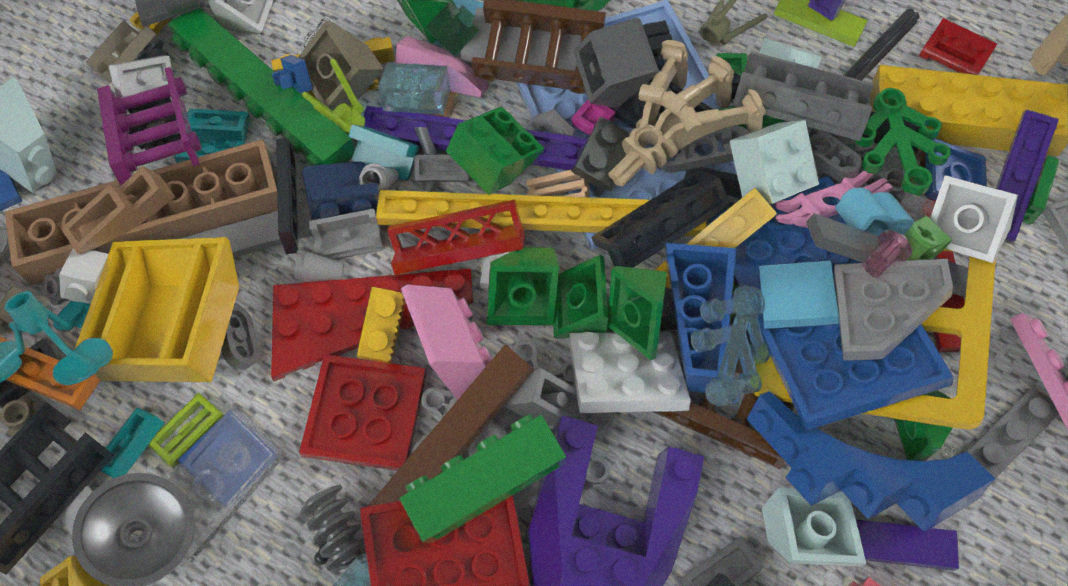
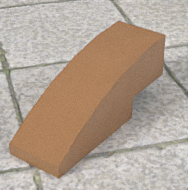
[61,166,175,254]

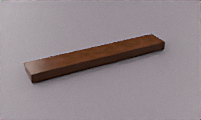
[367,344,534,507]

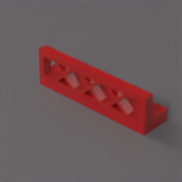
[387,200,525,275]

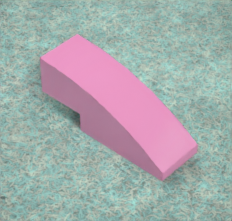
[395,36,489,98]

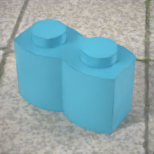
[835,188,915,241]

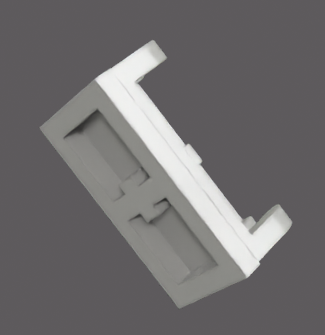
[309,209,384,260]

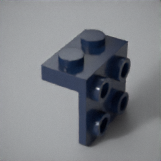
[302,161,379,221]

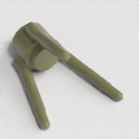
[700,0,768,45]

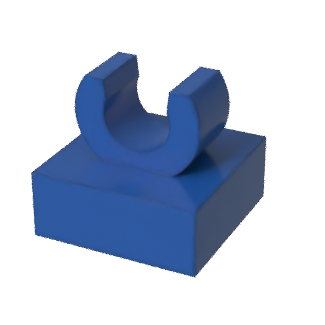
[271,55,313,93]

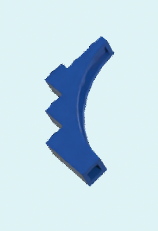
[747,391,996,532]

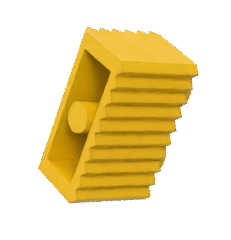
[357,287,406,363]

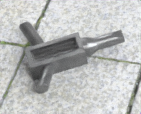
[415,127,471,192]

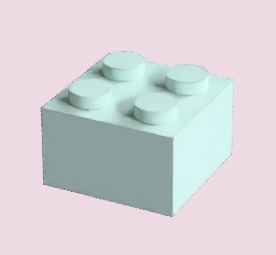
[730,120,819,204]

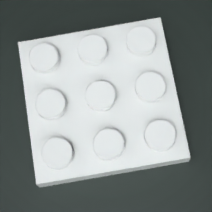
[569,331,690,413]

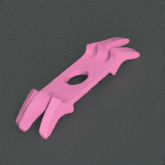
[774,171,893,228]

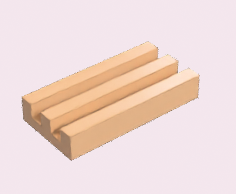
[526,170,590,198]

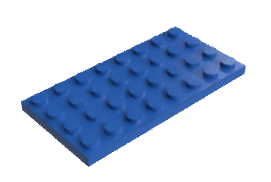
[706,176,954,431]

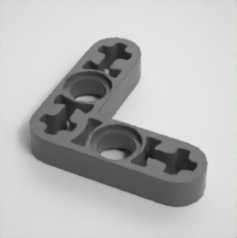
[654,87,749,173]
[784,121,862,182]

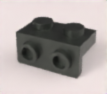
[571,116,629,197]

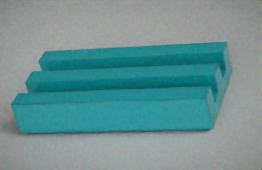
[101,407,165,478]

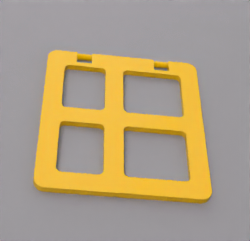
[750,249,996,430]

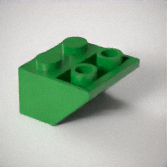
[446,106,545,195]

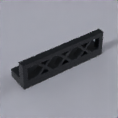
[591,171,729,268]

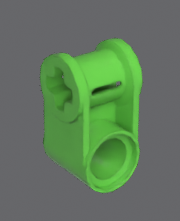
[892,215,953,261]

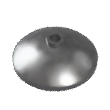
[72,473,194,586]

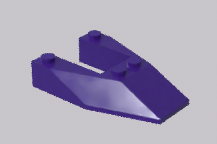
[528,415,704,586]

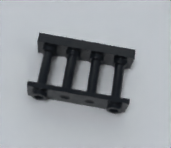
[0,401,114,575]

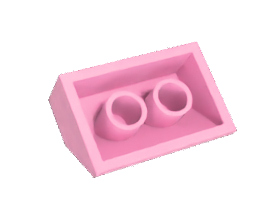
[401,285,492,400]

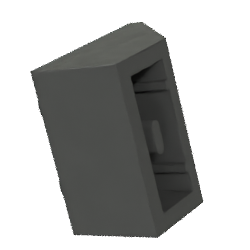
[573,18,659,108]

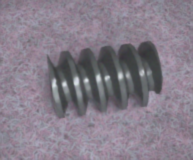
[301,485,366,572]

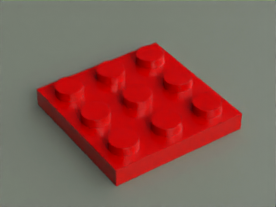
[299,354,427,471]

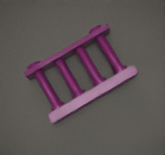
[97,67,202,185]

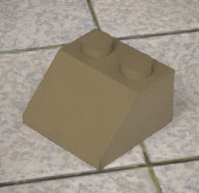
[298,21,384,110]

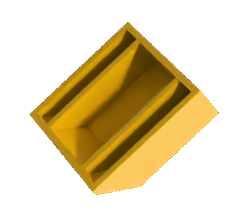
[74,237,239,382]

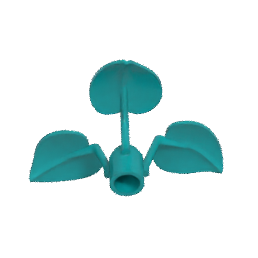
[0,291,113,385]

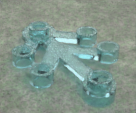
[691,285,770,407]

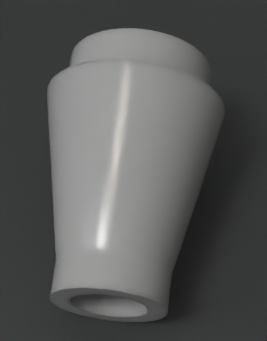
[359,163,399,193]
[294,251,344,283]

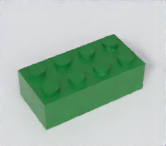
[399,414,566,543]

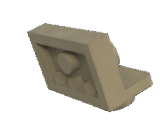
[86,21,156,83]

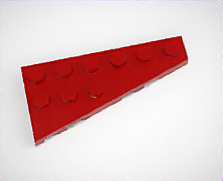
[271,268,474,382]

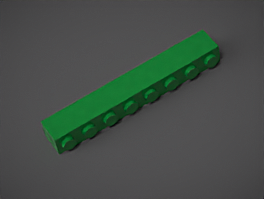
[168,8,355,166]

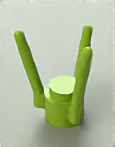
[302,59,365,135]

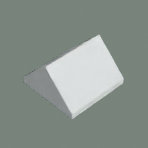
[208,0,273,33]
[930,176,1018,263]

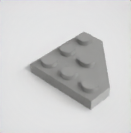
[834,259,953,360]

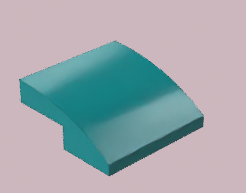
[174,109,250,163]

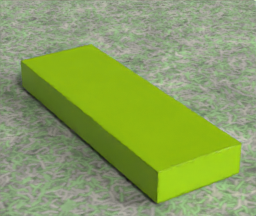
[774,0,868,47]

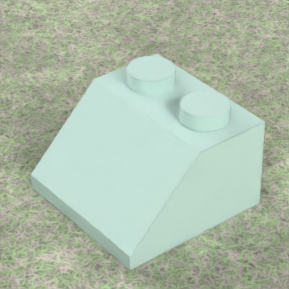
[762,488,866,567]

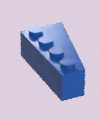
[666,243,736,395]

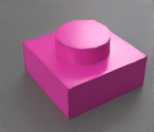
[572,99,616,135]

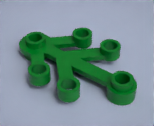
[854,88,951,197]

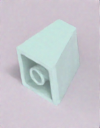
[0,77,57,193]

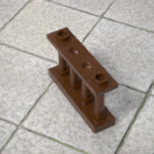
[472,0,606,94]
[653,345,795,469]

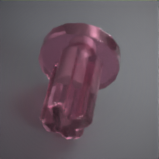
[863,230,912,278]

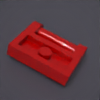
[918,18,997,75]

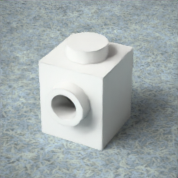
[59,248,108,304]

